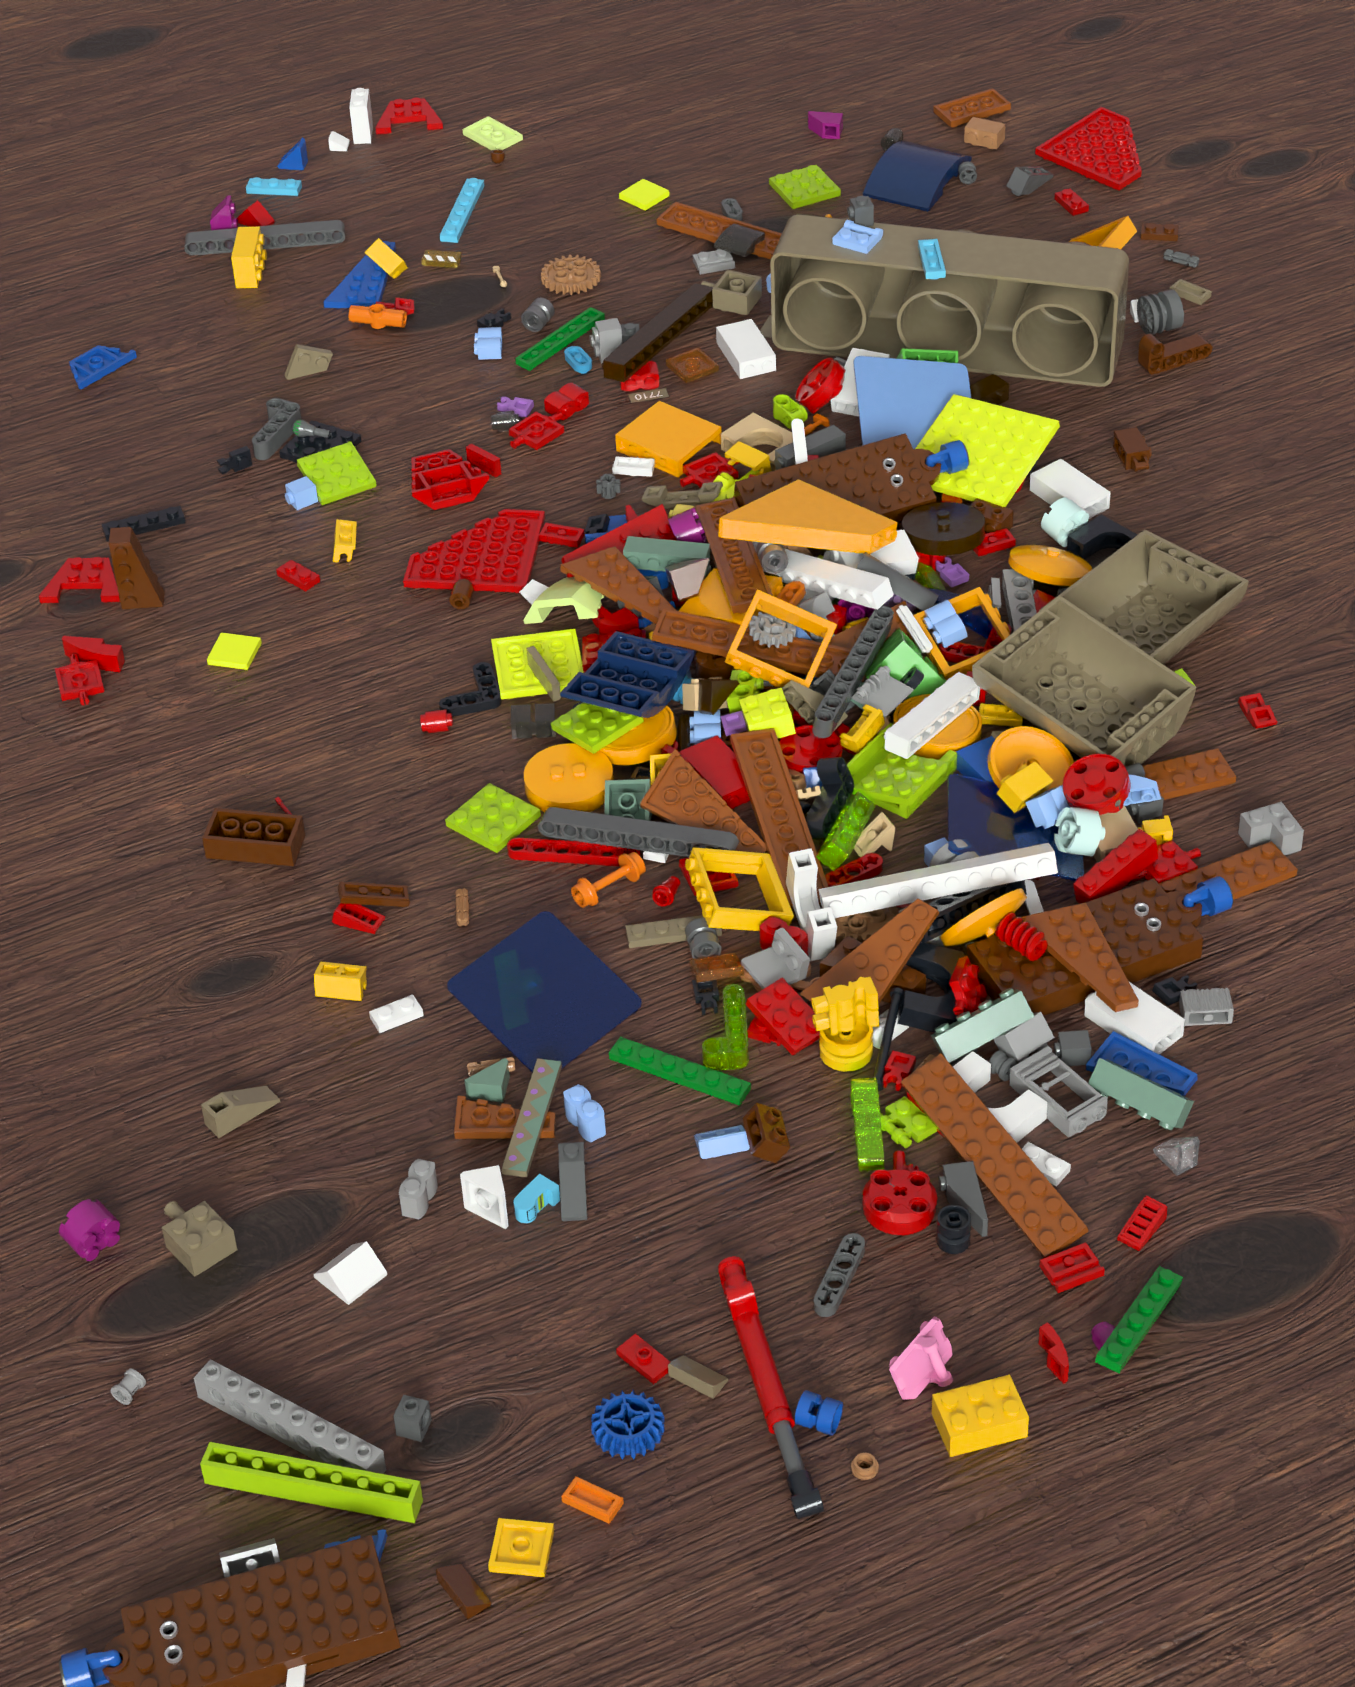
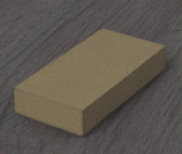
[1169,279,1212,305]

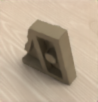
[284,344,333,380]

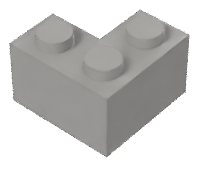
[589,318,622,364]
[1238,802,1304,855]

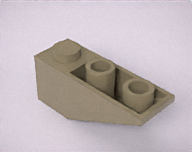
[782,680,848,730]
[201,1086,280,1138]

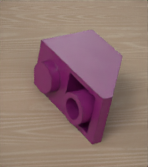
[808,111,843,139]
[210,195,238,230]

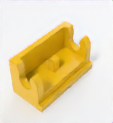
[365,238,408,279]
[724,441,771,476]
[333,519,357,562]
[839,704,885,753]
[314,962,367,1001]

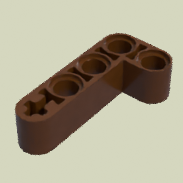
[1138,334,1213,375]

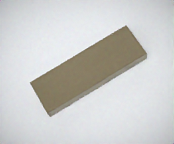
[526,646,561,702]

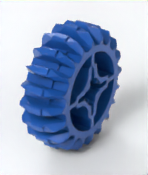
[591,1390,665,1460]

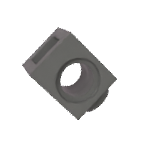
[393,1395,432,1442]

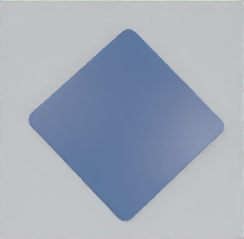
[853,356,971,449]

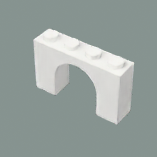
[786,848,837,961]
[953,1051,1047,1143]

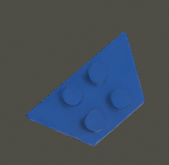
[69,345,137,390]

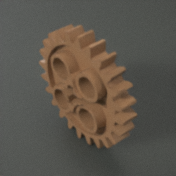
[541,255,601,295]
[835,906,898,944]

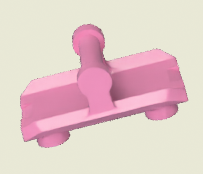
[889,1316,953,1400]

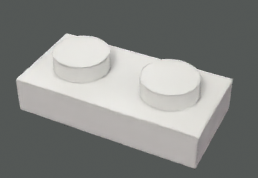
[369,995,423,1033]
[1022,1142,1071,1186]

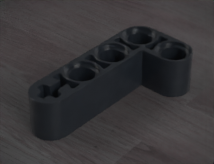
[805,757,854,839]

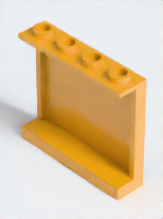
[615,401,722,478]
[679,568,784,627]

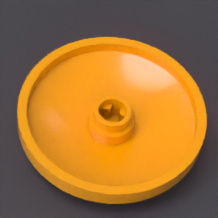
[1008,545,1092,586]
[987,726,1074,790]
[940,888,1027,947]

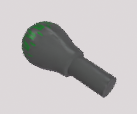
[292,420,330,438]

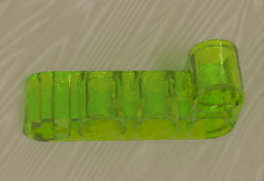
[702,984,749,1070]
[851,1078,884,1171]

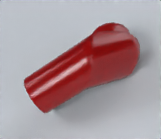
[893,1151,920,1171]

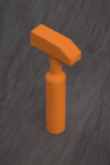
[804,414,830,436]

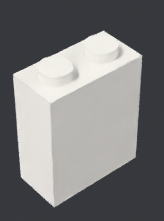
[350,88,373,144]

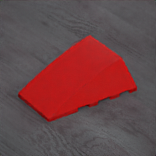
[411,449,490,510]

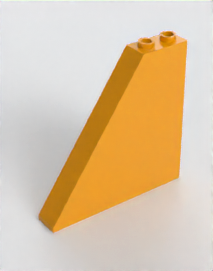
[718,479,897,554]

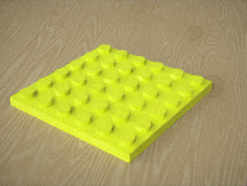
[915,394,1060,507]

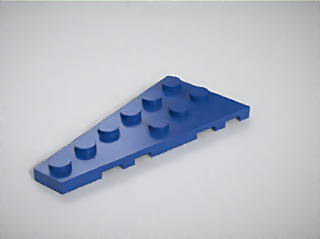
[324,241,396,308]

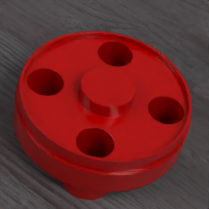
[795,358,846,414]
[779,725,842,774]
[1063,754,1131,815]
[862,1169,937,1235]

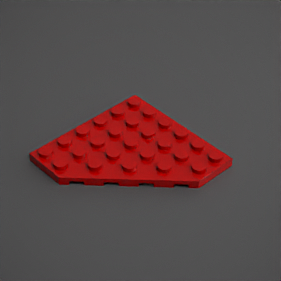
[1035,107,1142,191]
[403,509,545,593]

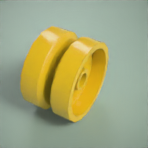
[819,1016,873,1072]

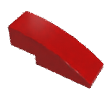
[62,636,125,672]

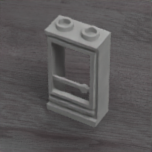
[1009,1046,1108,1138]

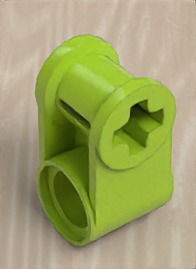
[773,394,808,429]

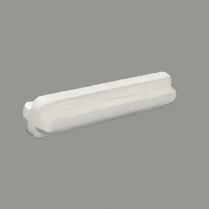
[896,605,933,653]

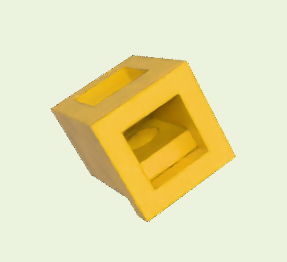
[1138,815,1173,846]

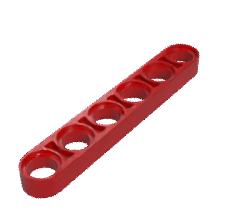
[507,838,640,866]

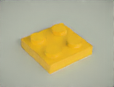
[488,1518,554,1577]

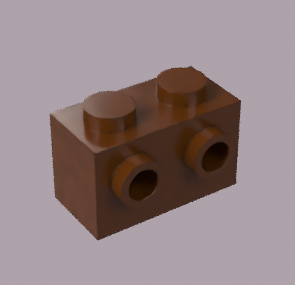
[970,498,1013,534]
[742,1102,790,1163]

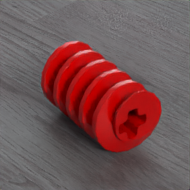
[995,912,1048,961]

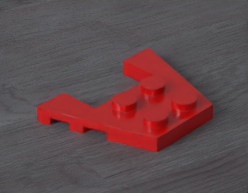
[375,97,443,134]
[39,557,120,603]

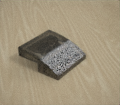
[714,223,765,257]

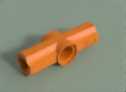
[348,304,407,329]

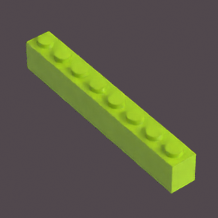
[200,1442,423,1523]

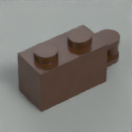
[1113,427,1152,472]

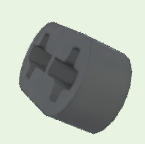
[721,198,743,221]

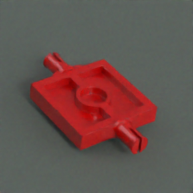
[509,411,564,450]
[680,452,740,488]
[55,654,104,705]
[1132,840,1201,884]
[949,956,987,1016]

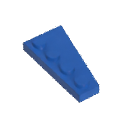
[1086,1031,1197,1096]

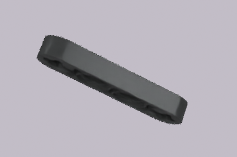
[814,1233,865,1317]

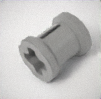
[110,1369,146,1405]

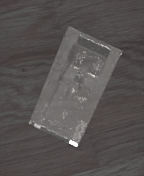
[1153,1136,1200,1176]

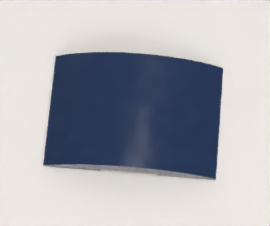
[863,141,972,212]
[560,631,695,718]

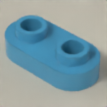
[564,346,592,374]

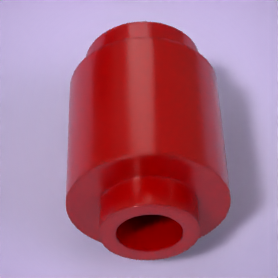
[420,709,453,733]

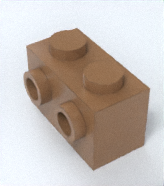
[964,117,1005,149]

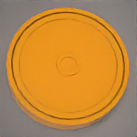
[893,694,982,759]
[599,705,677,765]
[524,743,613,812]

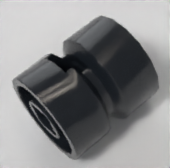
[937,1205,971,1254]

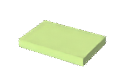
[462,116,523,150]

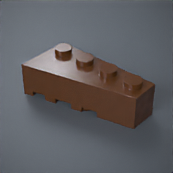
[109,527,165,609]
[820,936,926,1003]

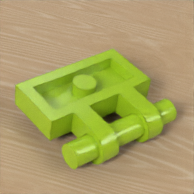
[872,1096,937,1148]

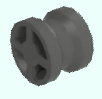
[958,161,977,184]
[989,1050,1018,1081]

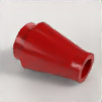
[652,876,681,907]

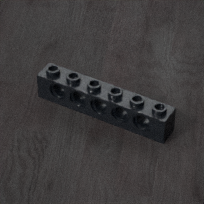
[921,880,1027,943]

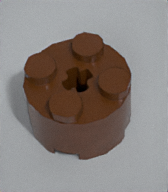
[695,651,738,679]

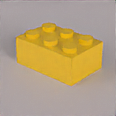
[231,227,267,288]
[932,1375,1029,1457]

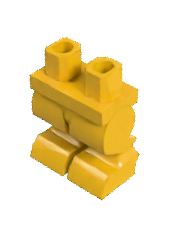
[811,977,879,1035]

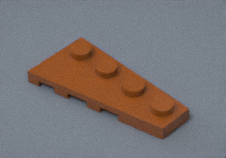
[454,1095,556,1139]

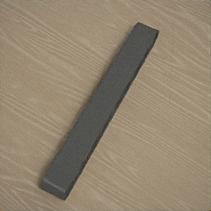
[185,220,345,256]
[812,606,894,738]
[538,807,739,857]

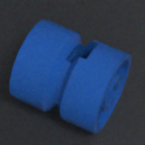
[795,1390,843,1436]

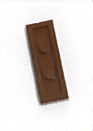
[338,882,410,907]

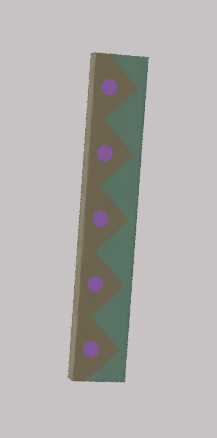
[502,1058,562,1177]

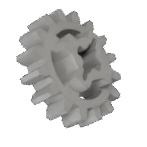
[749,612,796,648]

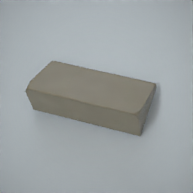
[668,1355,728,1399]

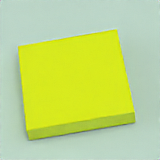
[619,179,669,211]
[207,633,262,670]

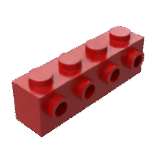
[1073,829,1159,904]

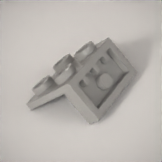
[741,928,810,989]

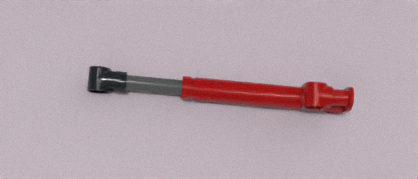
[718,1256,824,1519]

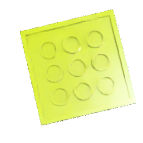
[491,629,583,700]

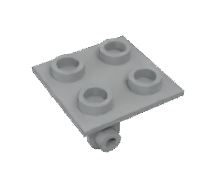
[851,666,914,718]

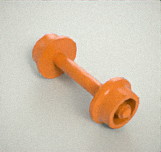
[571,852,646,908]

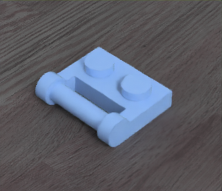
[833,220,883,254]

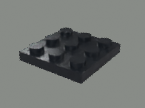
[279,420,361,463]

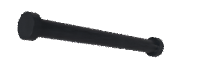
[869,987,905,1091]

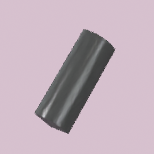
[856,552,939,611]

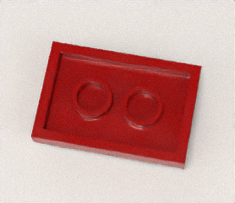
[745,977,820,1056]

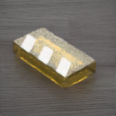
[421,250,462,268]

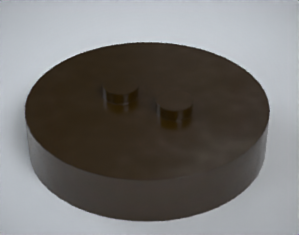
[902,502,985,556]

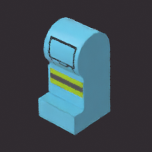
[513,1174,560,1223]

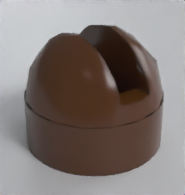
[491,150,505,164]

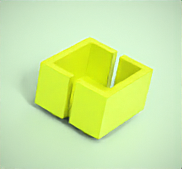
[739,688,796,739]

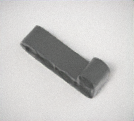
[252,398,302,460]

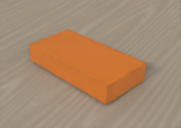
[561,1476,624,1524]

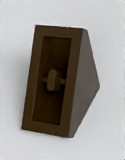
[698,679,740,715]

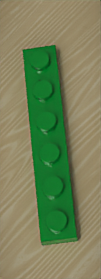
[515,307,605,371]
[609,1037,751,1106]
[1095,1266,1183,1374]

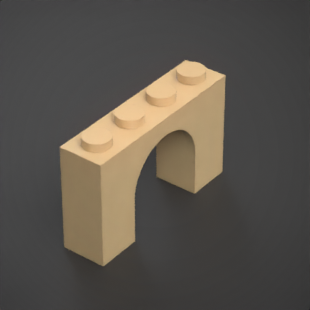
[721,413,793,473]

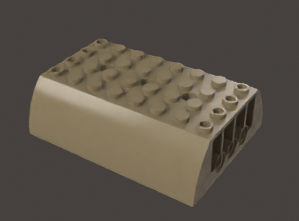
[1039,530,1249,665]
[972,595,1196,767]

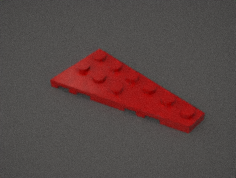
[561,504,677,578]

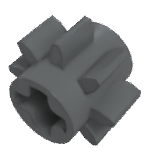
[596,474,620,499]

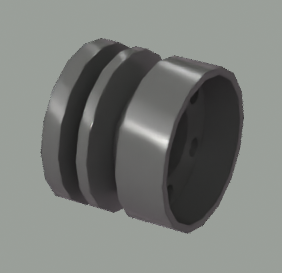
[1137,289,1184,335]

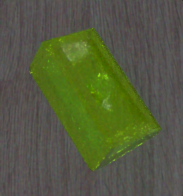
[915,562,947,595]

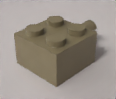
[701,270,762,315]
[162,1201,237,1277]

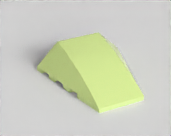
[523,577,604,624]

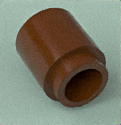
[449,579,474,609]

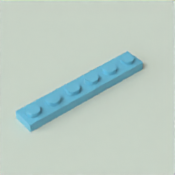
[440,178,484,243]

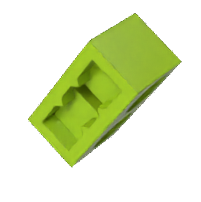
[727,670,764,714]

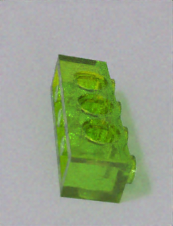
[816,791,876,871]

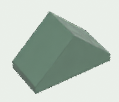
[464,1058,510,1102]

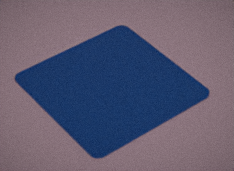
[948,774,1084,881]
[447,911,642,1073]

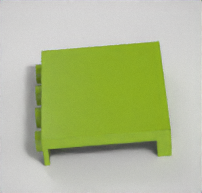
[847,723,957,819]

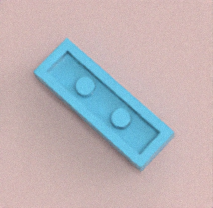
[246,177,302,196]
[918,239,946,280]

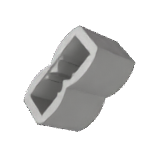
[399,1159,438,1220]

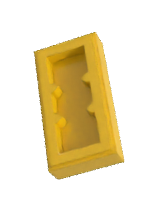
[979,703,1023,727]

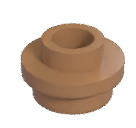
[851,1453,879,1480]

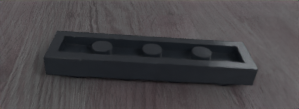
[101,506,186,542]

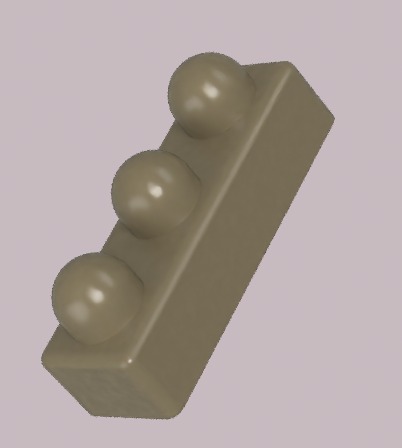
[770,214,1129,387]

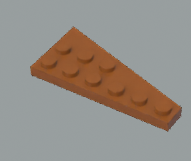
[799,899,939,1005]

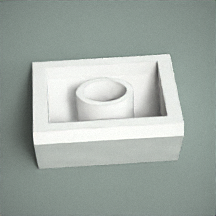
[460,1165,509,1229]
[314,1241,387,1305]

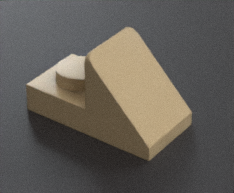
[850,812,896,857]

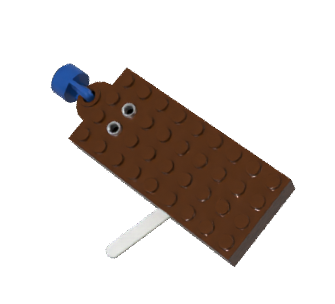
[734,419,969,548]
[967,876,1233,1016]
[59,1535,401,1687]

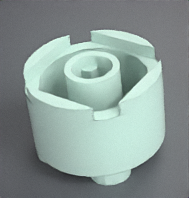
[1041,497,1089,547]
[1054,807,1105,857]

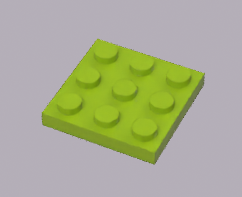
[769,165,841,209]
[297,442,376,505]
[551,702,644,754]
[854,752,948,806]
[445,783,541,853]

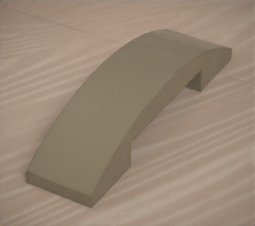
[642,482,723,509]

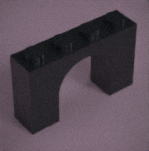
[1067,514,1137,560]
[897,942,964,1033]

